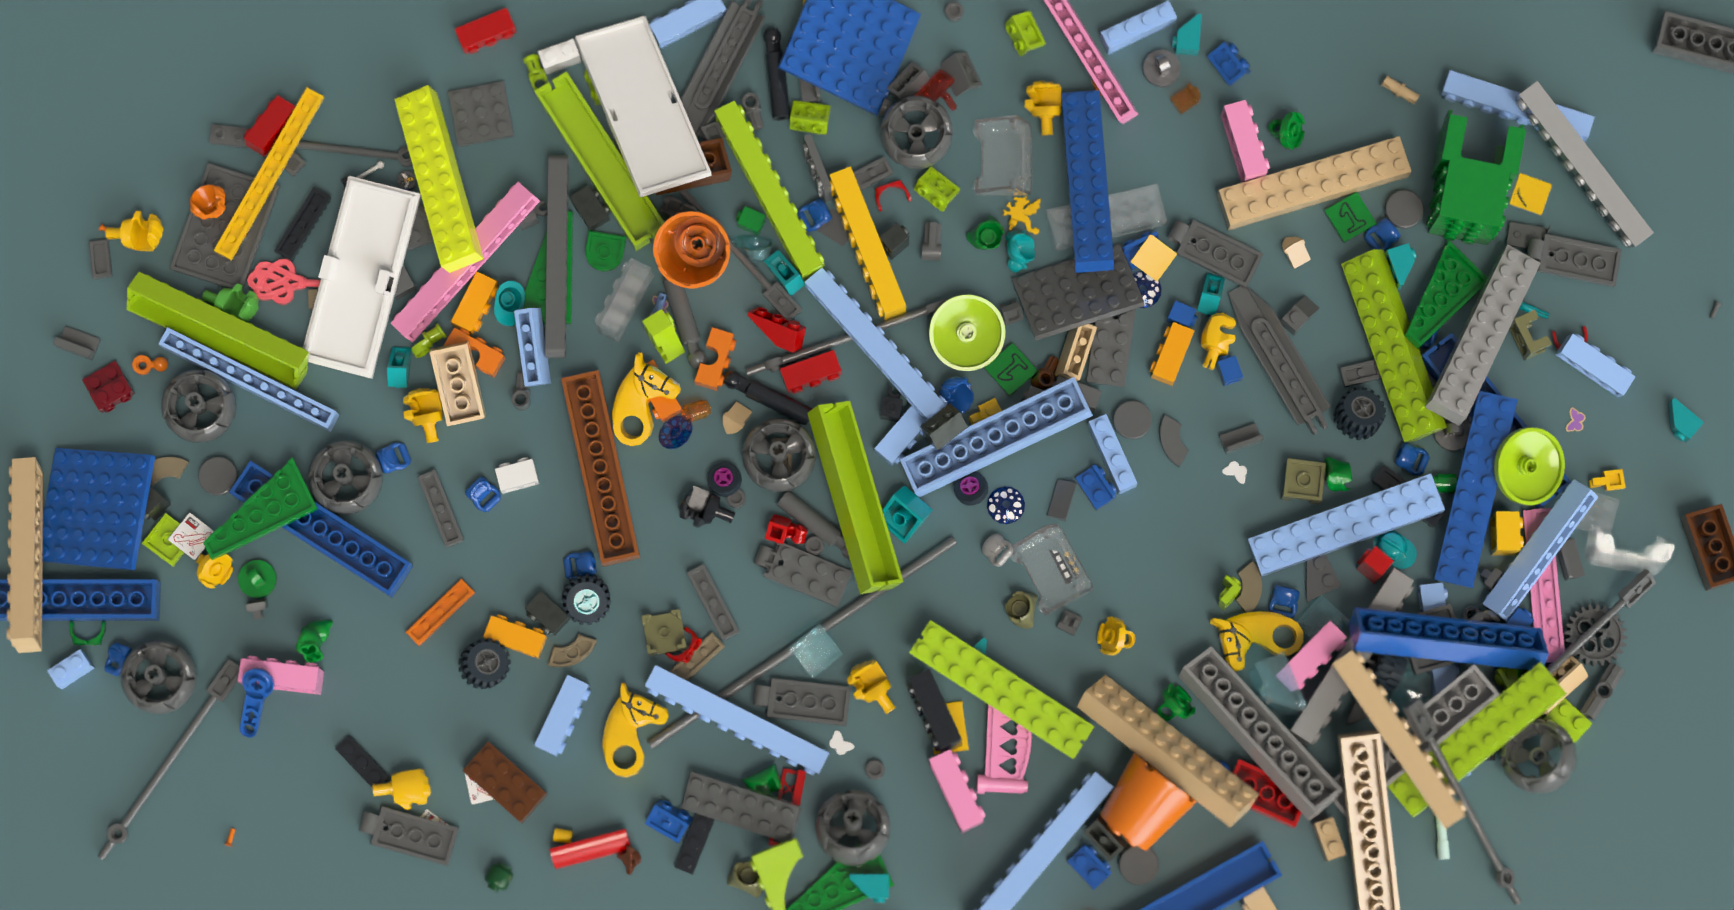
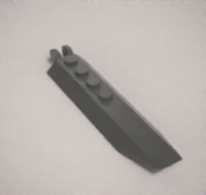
[681,0,766,137]
[1228,286,1331,435]

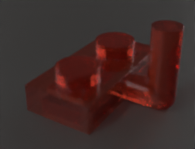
[915,69,957,110]

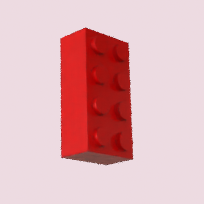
[1232,759,1302,829]

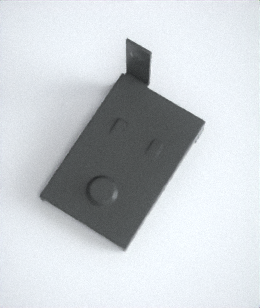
[1506,222,1551,249]

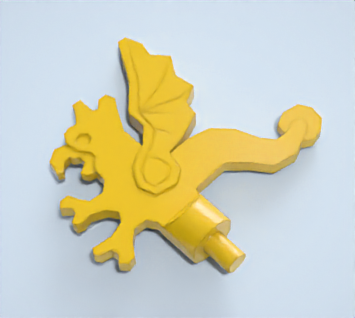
[1003,196,1041,235]

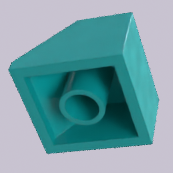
[1385,243,1416,292]
[883,485,933,544]

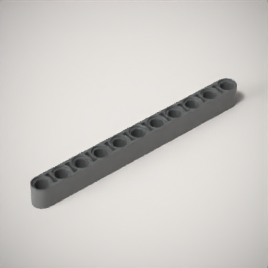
[545,155,569,358]

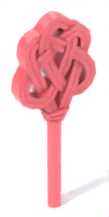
[247,259,321,305]

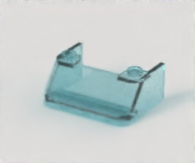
[1247,652,1306,717]

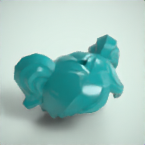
[1005,230,1035,273]

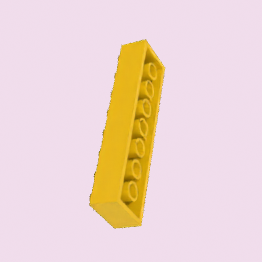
[829,166,906,321]

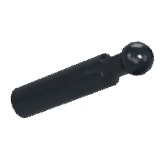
[763,27,791,121]
[723,370,813,426]

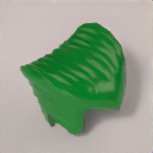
[966,216,1004,250]
[1324,457,1352,492]
[742,763,781,794]

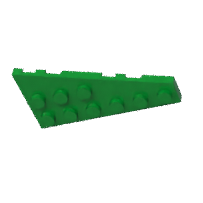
[523,211,573,324]
[1404,240,1487,349]
[203,457,318,561]
[787,842,894,910]

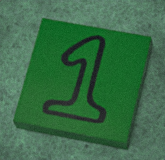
[1324,192,1377,244]
[984,343,1038,397]

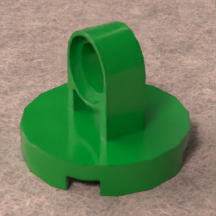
[1268,112,1305,150]
[238,560,277,599]
[1157,683,1196,721]

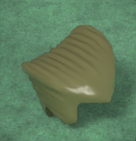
[1004,591,1038,629]
[727,861,762,898]

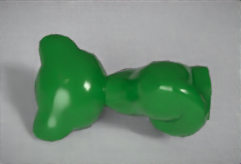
[295,619,333,663]

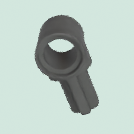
[742,93,764,130]
[512,372,531,411]

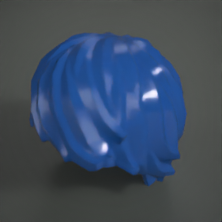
[939,376,974,414]

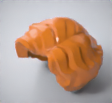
[190,184,226,220]

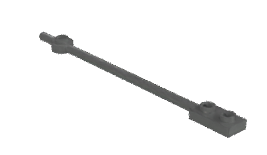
[209,124,413,167]
[678,190,802,321]
[745,293,962,376]
[1547,568,1656,675]
[98,659,240,860]
[1403,698,1522,905]

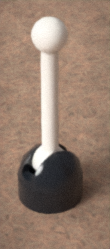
[341,161,384,187]

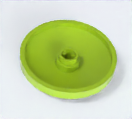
[929,294,1005,371]
[1494,427,1565,505]

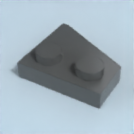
[1306,554,1341,602]

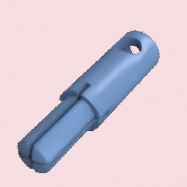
[652,293,667,314]

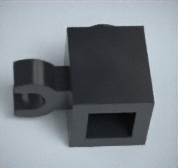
[881,386,903,422]

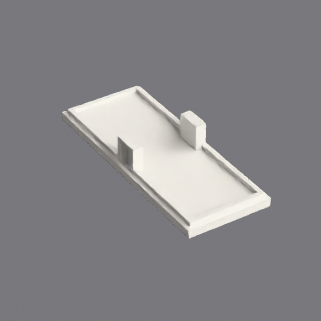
[575,16,712,197]
[303,176,421,379]

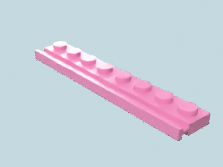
[1523,508,1565,663]

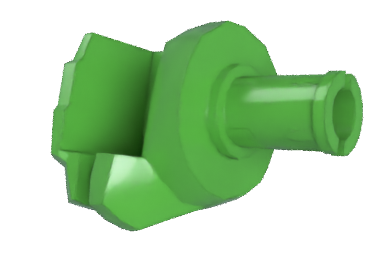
[202,283,259,323]

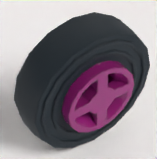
[707,462,742,497]
[954,472,988,505]

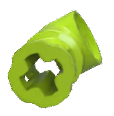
[523,54,548,91]
[411,323,447,358]

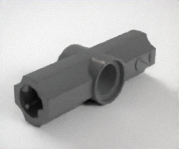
[1580,663,1625,721]

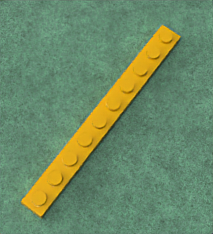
[214,88,324,261]

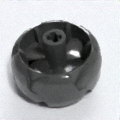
[880,96,953,169]
[161,369,236,443]
[742,418,816,492]
[308,440,383,515]
[121,639,197,714]
[1500,718,1577,793]
[816,790,890,866]

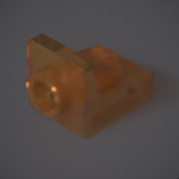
[1170,83,1201,115]

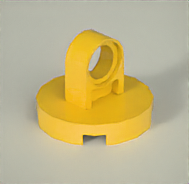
[195,553,233,589]
[1097,617,1135,656]

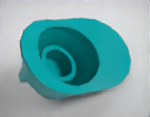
[494,281,525,326]
[1373,530,1417,569]

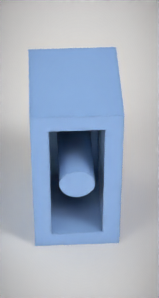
[47,649,95,689]

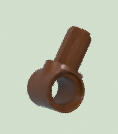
[1031,356,1059,390]

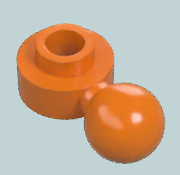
[132,355,168,375]

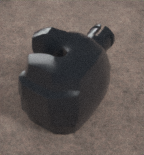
[677,485,735,528]

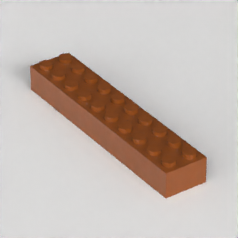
[561,370,640,567]

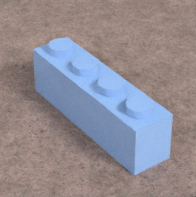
[649,0,726,49]
[1100,0,1177,54]
[514,308,551,387]
[1555,334,1635,398]
[874,406,926,466]
[1087,414,1138,495]
[534,675,591,757]

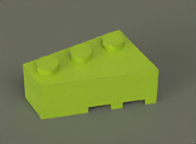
[642,309,685,364]

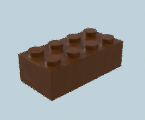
[656,138,732,196]
[1680,503,1734,591]
[462,742,548,824]

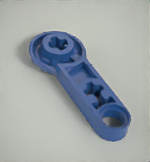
[240,668,274,738]

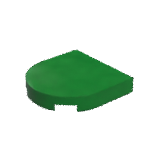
[585,231,627,272]

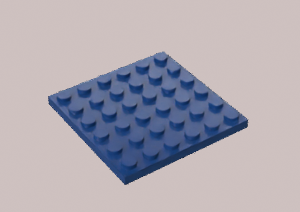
[778,0,921,116]
[43,448,155,570]

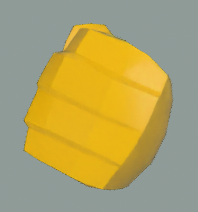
[1024,81,1062,135]
[106,211,164,251]
[1201,313,1236,370]
[403,388,443,443]
[847,660,896,714]
[373,769,431,810]

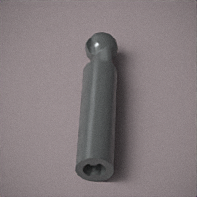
[663,279,707,369]
[777,491,850,560]

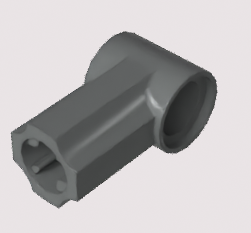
[922,222,942,261]

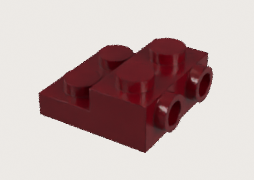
[82,361,135,413]

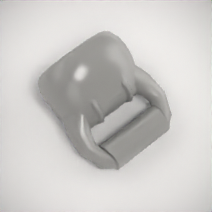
[982,533,1013,567]

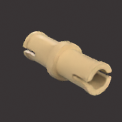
[1381,75,1420,105]

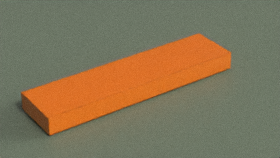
[406,579,475,646]

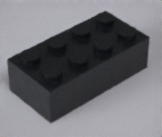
[907,669,962,754]

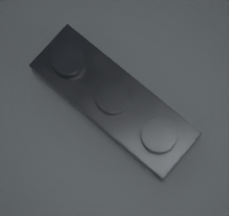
[335,736,390,788]
[675,813,715,875]

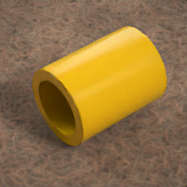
[553,828,573,844]

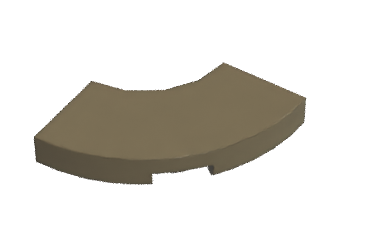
[150,457,189,486]
[1236,561,1262,613]
[548,634,597,668]

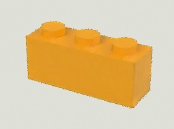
[451,272,499,335]
[1150,322,1195,386]
[483,614,547,659]

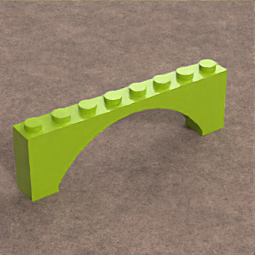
[750,837,803,910]

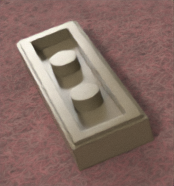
[669,632,725,681]

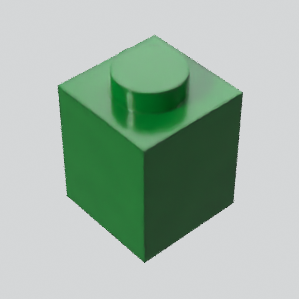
[736,206,766,236]

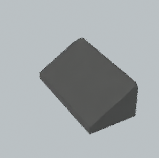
[1047,480,1077,522]

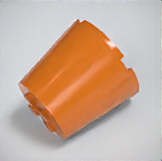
[653,211,730,288]
[1100,753,1197,851]

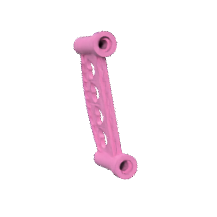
[976,682,1032,794]

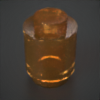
[681,400,711,423]

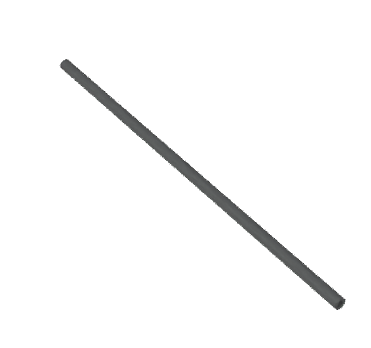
[648,536,957,749]

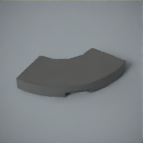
[1160,415,1189,467]

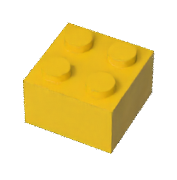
[1490,511,1524,556]

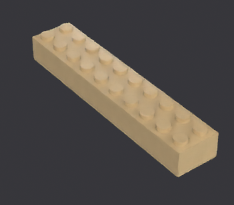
[1217,136,1411,230]
[7,457,43,653]
[1332,650,1467,829]
[1077,675,1259,827]
[1338,730,1400,910]

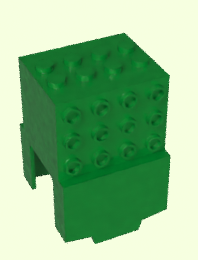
[1426,110,1526,245]

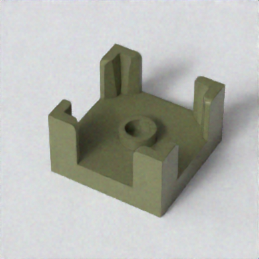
[1509,310,1552,361]
[1281,458,1326,504]
[642,609,687,656]

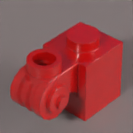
[765,514,808,544]

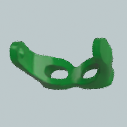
[69,621,106,645]

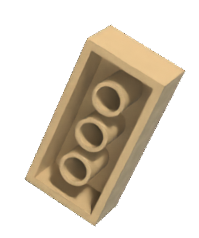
[430,341,486,426]

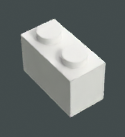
[538,39,581,75]
[495,457,540,494]

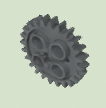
[1563,604,1628,667]

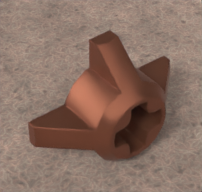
[617,846,641,875]

